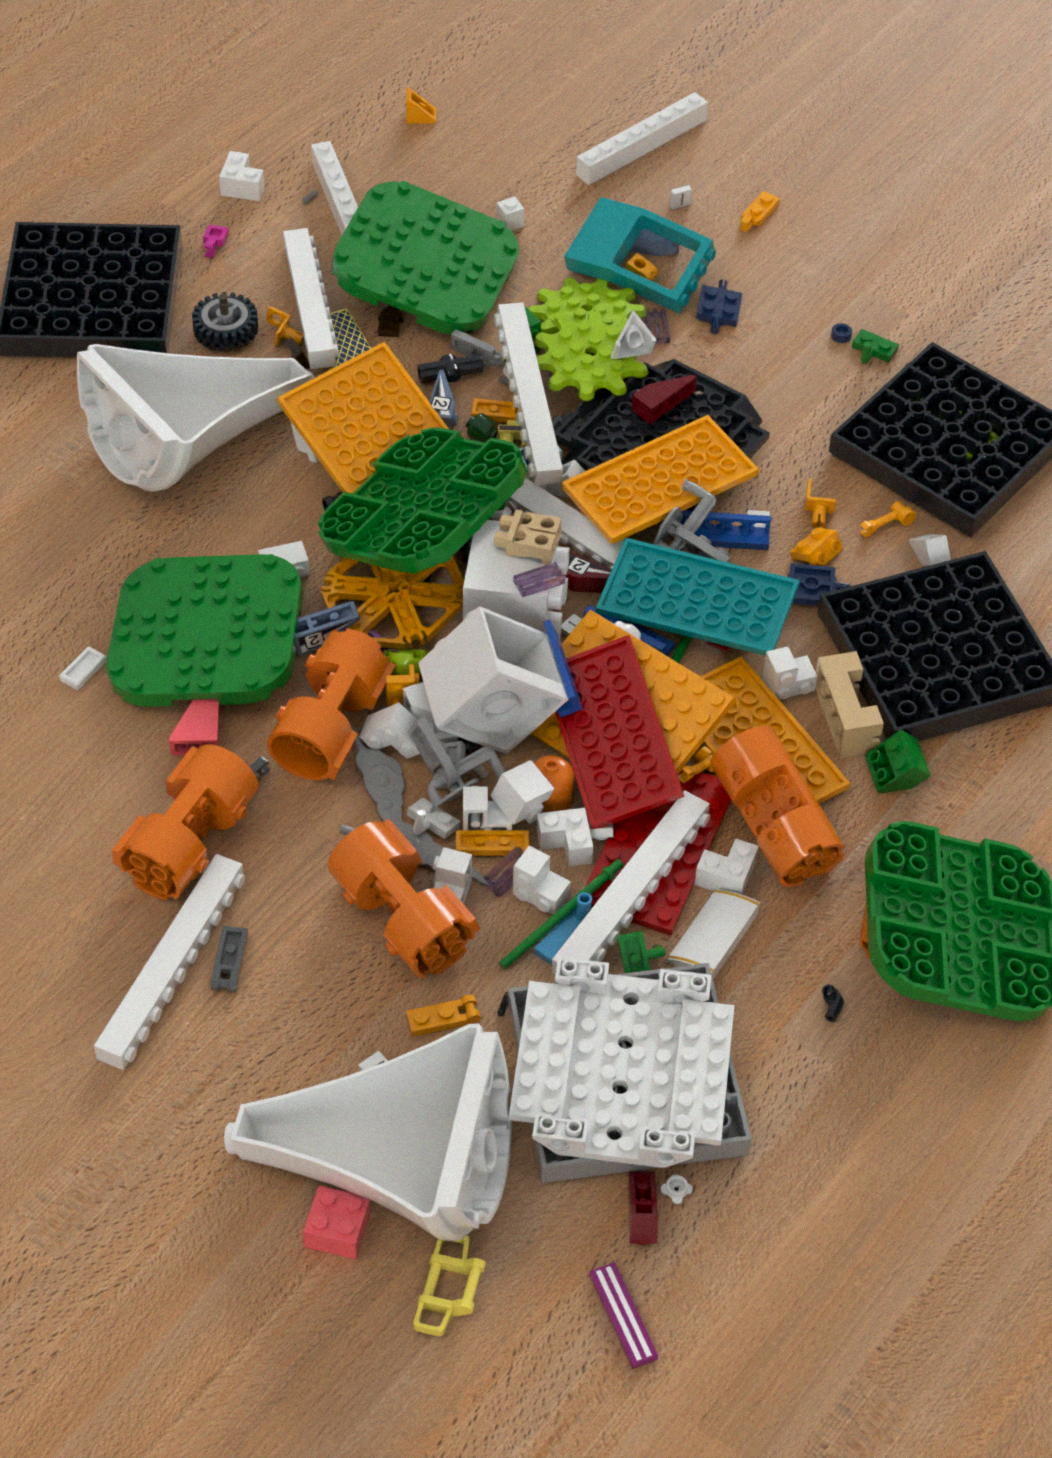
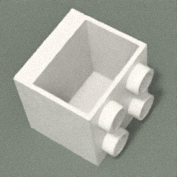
[463,520,570,638]
[418,606,569,754]

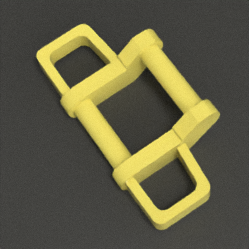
[413,1236,486,1336]

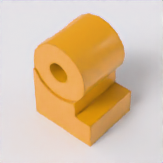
[625,253,658,282]

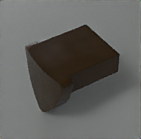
[378,304,404,337]
[285,337,310,369]

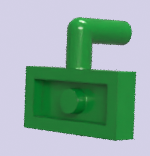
[852,329,899,364]
[617,930,666,974]

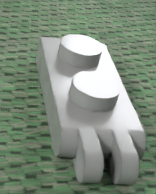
[451,329,502,367]

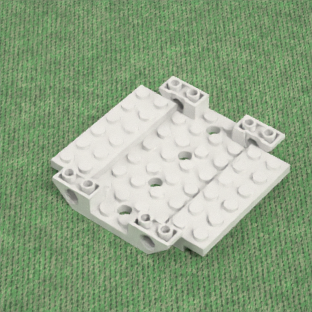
[509,957,734,1168]

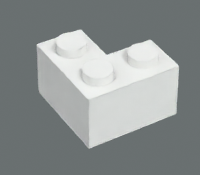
[219,151,265,201]
[762,646,818,700]
[359,703,420,759]
[463,786,512,830]
[536,808,593,867]
[694,838,759,895]
[513,846,571,915]
[433,847,472,904]

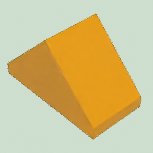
[406,87,437,124]

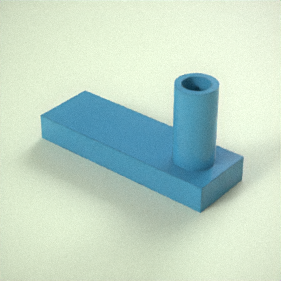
[534,892,592,966]

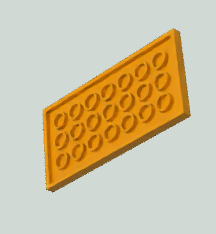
[562,415,759,545]
[700,656,850,804]

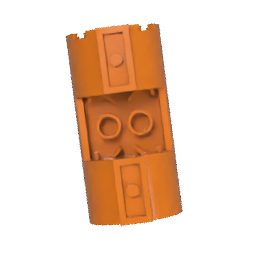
[267,628,396,781]
[711,725,845,887]
[112,744,259,901]
[328,818,481,978]

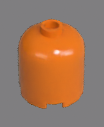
[533,755,574,813]

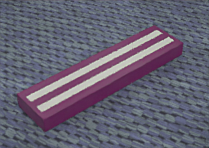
[589,1262,658,1369]

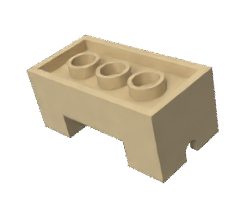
[815,651,884,759]

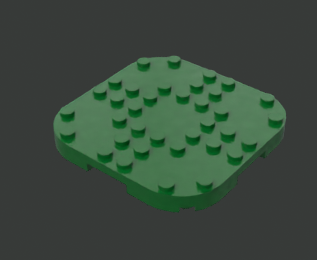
[331,181,519,335]
[318,428,527,574]
[106,554,303,707]
[865,821,1052,1021]

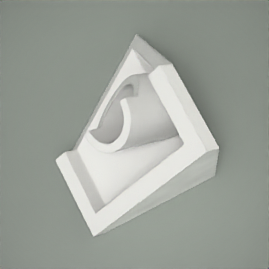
[611,310,656,359]

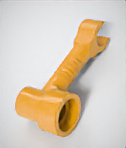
[859,501,916,538]
[678,746,715,783]

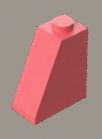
[169,699,220,755]

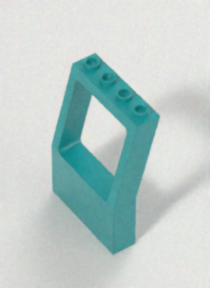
[564,197,716,314]

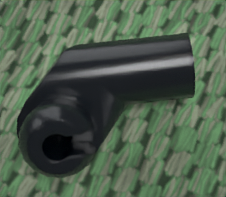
[822,984,844,1022]

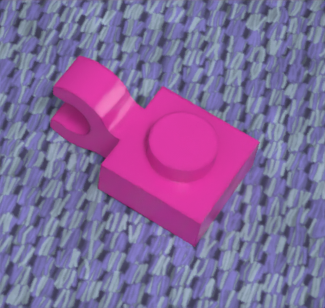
[203,224,229,258]

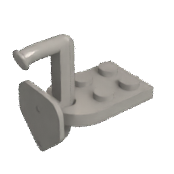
[653,478,732,563]
[407,716,506,808]

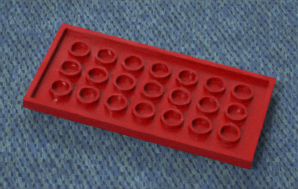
[555,635,685,829]
[585,769,731,936]

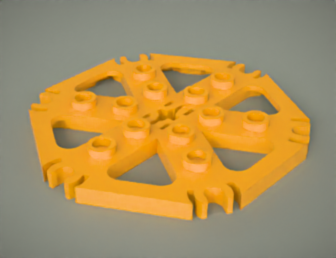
[321,555,464,650]

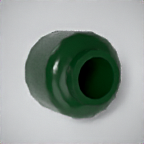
[465,413,498,443]

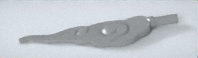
[352,728,405,823]
[339,822,498,887]

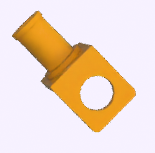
[266,306,304,347]
[805,479,836,528]

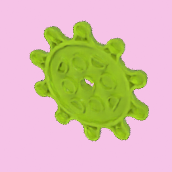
[529,278,647,334]
[534,311,648,401]

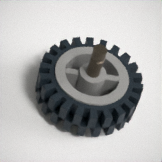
[192,292,258,351]

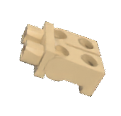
[494,510,562,566]

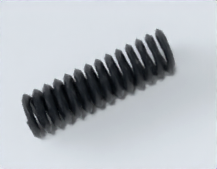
[497,992,508,1016]

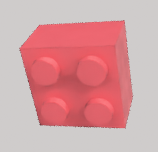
[303,1185,371,1259]

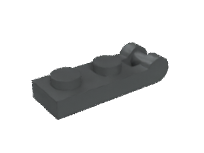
[211,926,248,992]

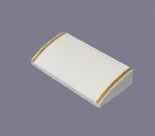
[667,889,760,980]

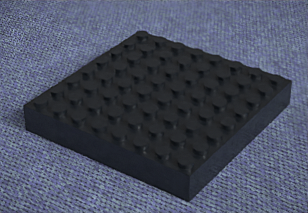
[0,222,182,357]
[829,342,1052,537]
[817,551,1052,741]

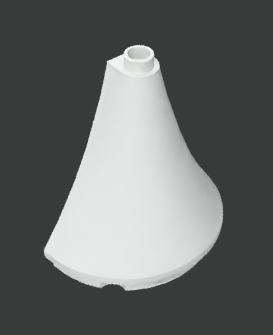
[77,344,315,492]
[224,1024,512,1241]

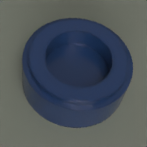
[831,323,852,343]

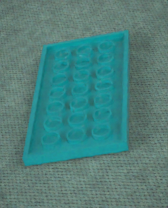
[596,538,800,656]

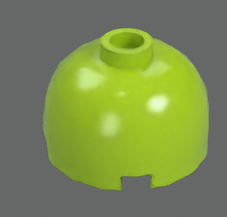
[383,649,430,678]

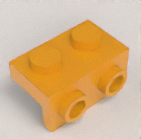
[790,527,843,566]
[386,664,419,707]

